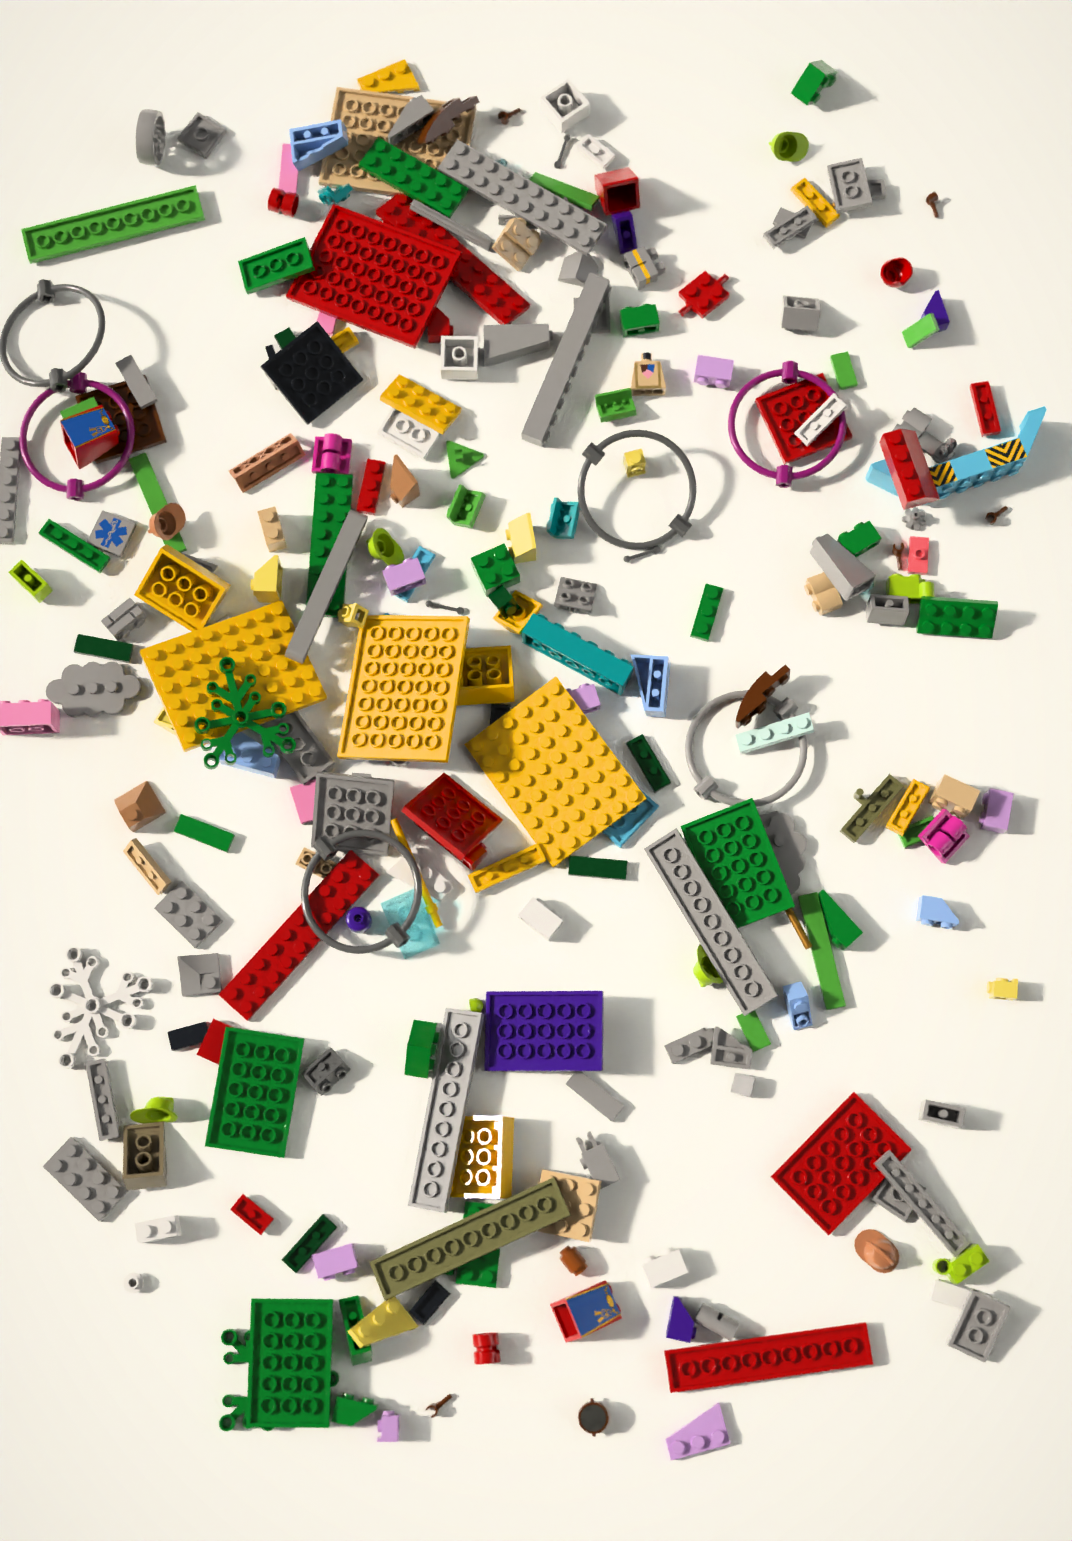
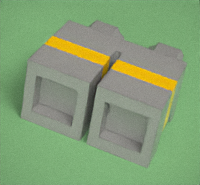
[623,246,666,291]

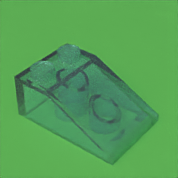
[380,889,440,960]

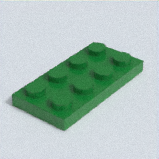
[238,237,315,295]
[916,596,999,638]
[456,1201,500,1288]

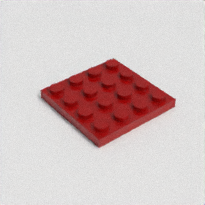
[755,373,853,465]
[401,772,503,860]

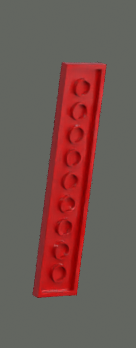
[376,194,530,325]
[218,850,380,1021]
[664,1322,873,1393]

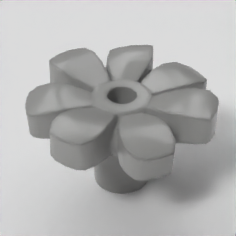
[902,507,926,531]

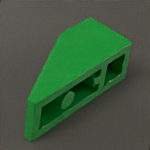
[818,889,863,951]
[339,1295,372,1366]

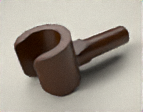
[497,108,521,125]
[925,191,939,218]
[985,506,1008,525]
[892,543,904,570]
[425,1393,453,1418]

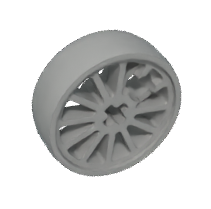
[135,109,166,166]

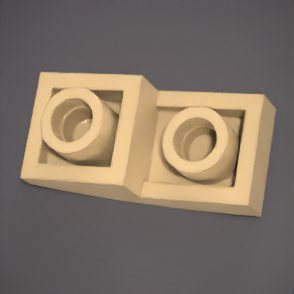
[295,847,337,879]

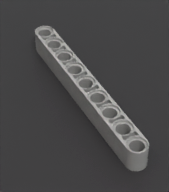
[284,509,368,664]

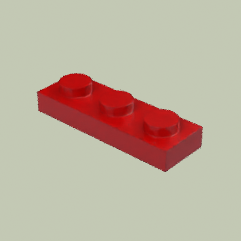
[969,381,1001,437]
[356,459,386,516]

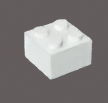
[540,78,590,134]
[440,336,479,380]

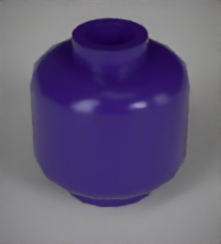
[346,907,372,933]

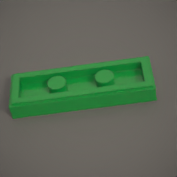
[174,814,235,853]

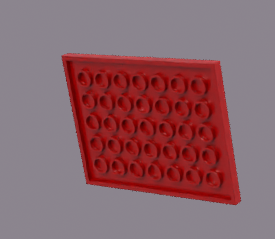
[286,204,462,349]

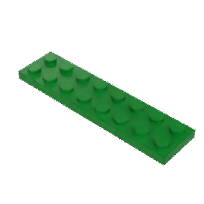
[306,473,354,618]

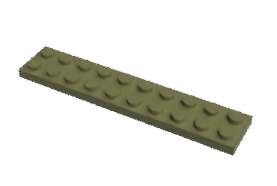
[369,1177,571,1301]

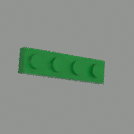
[38,519,111,574]

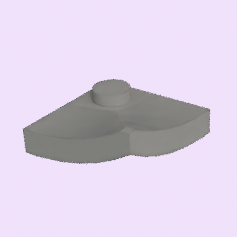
[177,953,222,997]

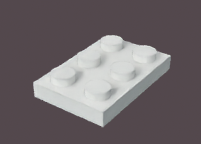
[376,407,441,460]

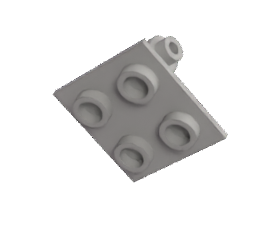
[918,432,957,464]
[554,577,597,615]

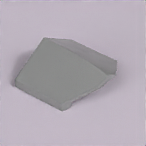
[558,251,599,287]

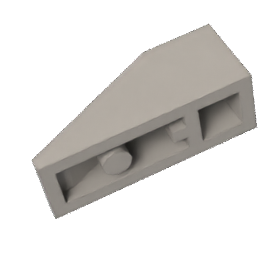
[388,94,434,146]

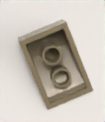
[123,1122,167,1191]

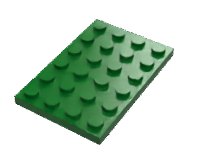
[680,798,795,929]
[205,1027,305,1158]
[246,1298,334,1428]

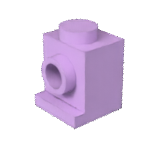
[377,1410,399,1442]

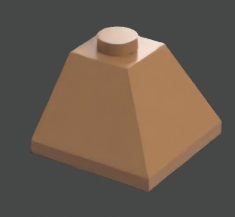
[390,454,420,508]
[114,781,166,832]

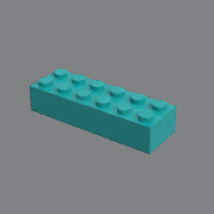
[522,613,634,696]

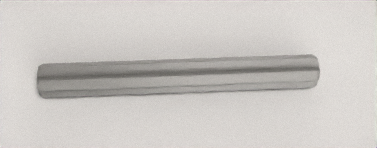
[410,200,492,251]

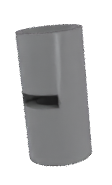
[694,1303,740,1341]

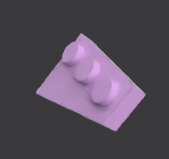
[665,1402,730,1461]

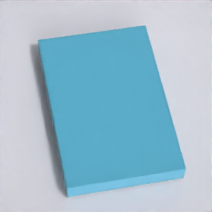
[602,788,659,848]

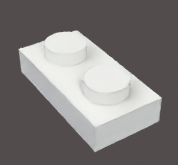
[577,133,615,170]

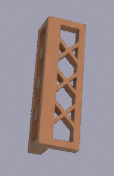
[228,433,306,493]

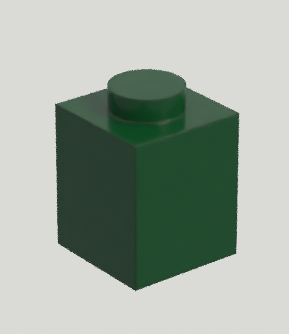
[488,585,520,619]

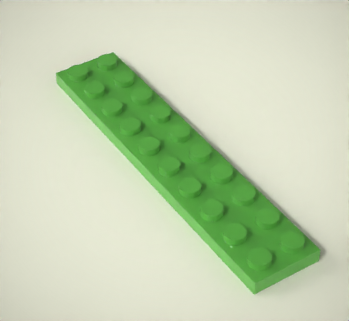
[21,185,205,264]

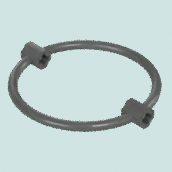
[0,279,106,393]
[577,429,697,550]
[301,830,422,954]

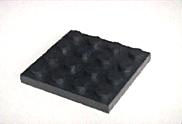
[260,321,364,425]

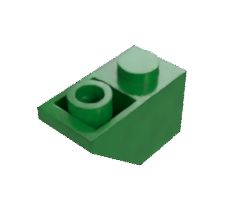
[331,1392,378,1426]

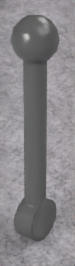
[554,134,570,169]
[623,546,661,563]
[425,600,464,615]

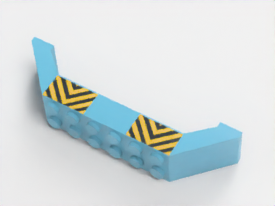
[865,406,1047,505]

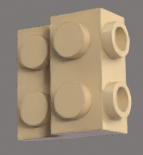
[492,217,542,271]

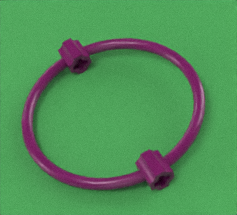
[728,360,846,488]
[19,372,135,501]

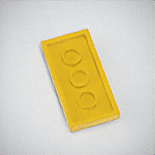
[380,374,462,435]

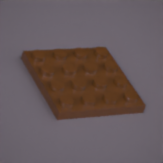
[75,374,167,464]

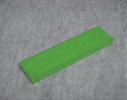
[529,172,600,211]

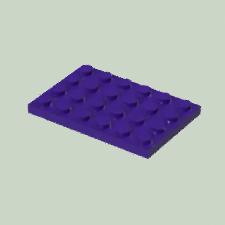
[484,990,604,1071]

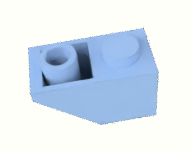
[916,895,959,929]
[782,981,813,1030]

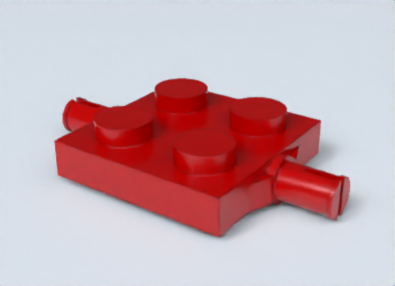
[678,270,730,319]

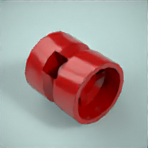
[267,187,299,217]
[472,1332,501,1365]

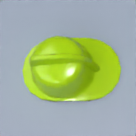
[769,131,809,162]
[366,528,404,566]
[693,944,723,987]
[130,1096,178,1124]

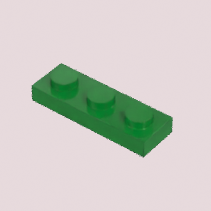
[690,583,724,642]

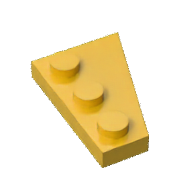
[357,59,420,93]

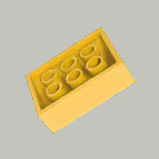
[134,545,231,631]
[457,645,515,706]
[450,1116,514,1199]

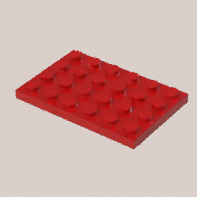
[770,1092,912,1236]

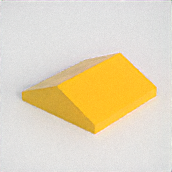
[493,590,543,635]

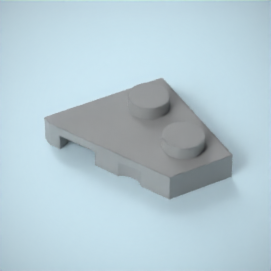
[710,1026,752,1070]

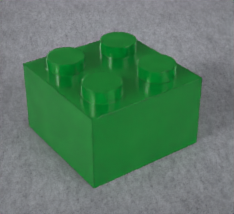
[470,543,520,597]

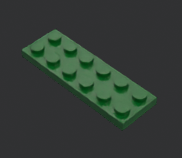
[358,137,469,218]

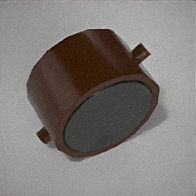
[578,1398,609,1437]

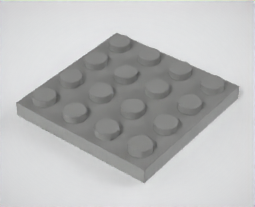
[311,771,395,856]

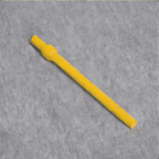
[390,818,443,928]

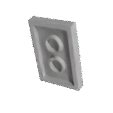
[827,157,872,214]
[154,880,223,949]
[946,1288,1011,1363]

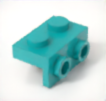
[317,183,353,206]
[546,497,581,539]

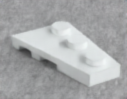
[386,847,454,902]

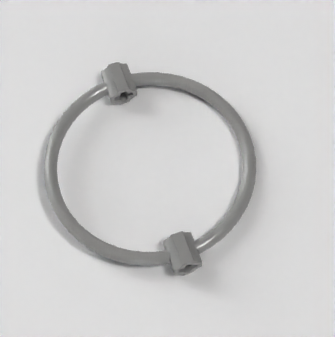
[685,690,808,807]

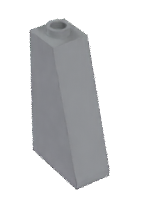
[483,323,553,367]
[809,533,876,601]

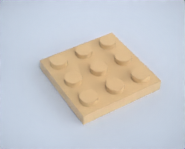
[538,1169,601,1242]

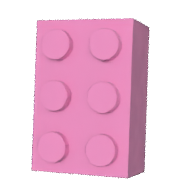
[0,699,60,735]

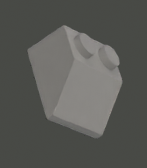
[781,295,821,333]

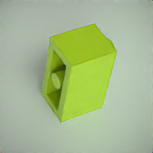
[8,559,53,603]

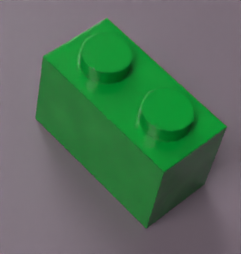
[619,303,660,338]
[837,520,882,558]

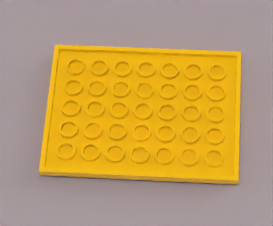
[140,600,327,753]
[337,615,470,763]
[464,677,647,868]

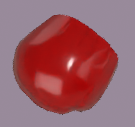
[880,257,913,288]

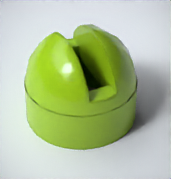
[469,998,483,1012]

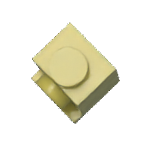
[623,448,646,478]
[338,603,369,628]
[987,978,1018,1001]

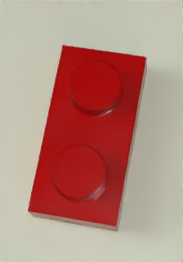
[230,1194,274,1235]

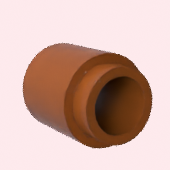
[559,1245,588,1277]

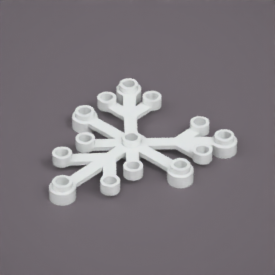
[48,946,153,1069]

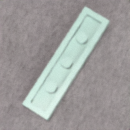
[735,712,815,754]

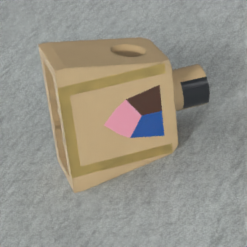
[631,352,666,396]

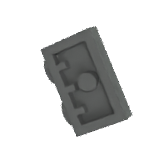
[301,1047,351,1096]

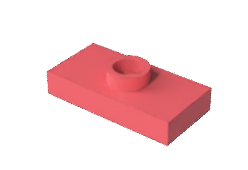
[908,536,929,575]

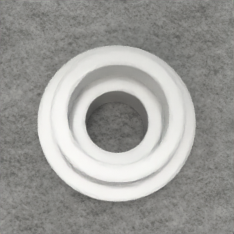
[123,1272,144,1293]

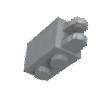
[575,1131,620,1190]

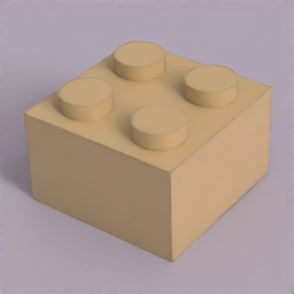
[928,774,980,819]

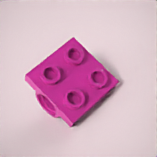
[312,433,353,475]
[918,809,970,864]

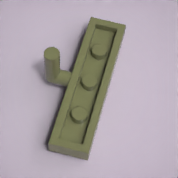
[840,773,904,843]

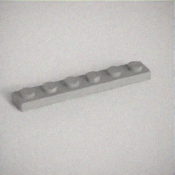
[0,437,21,544]
[874,1150,970,1257]

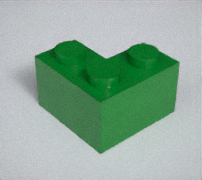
[790,59,838,106]
[404,1019,440,1079]

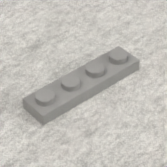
[85,1058,121,1141]

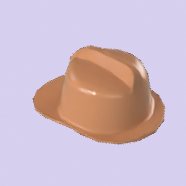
[148,503,186,540]
[854,1229,899,1273]

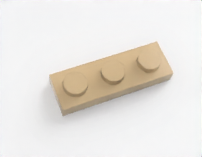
[123,838,171,895]

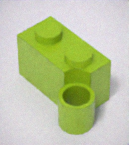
[886,574,935,604]
[932,1244,990,1284]

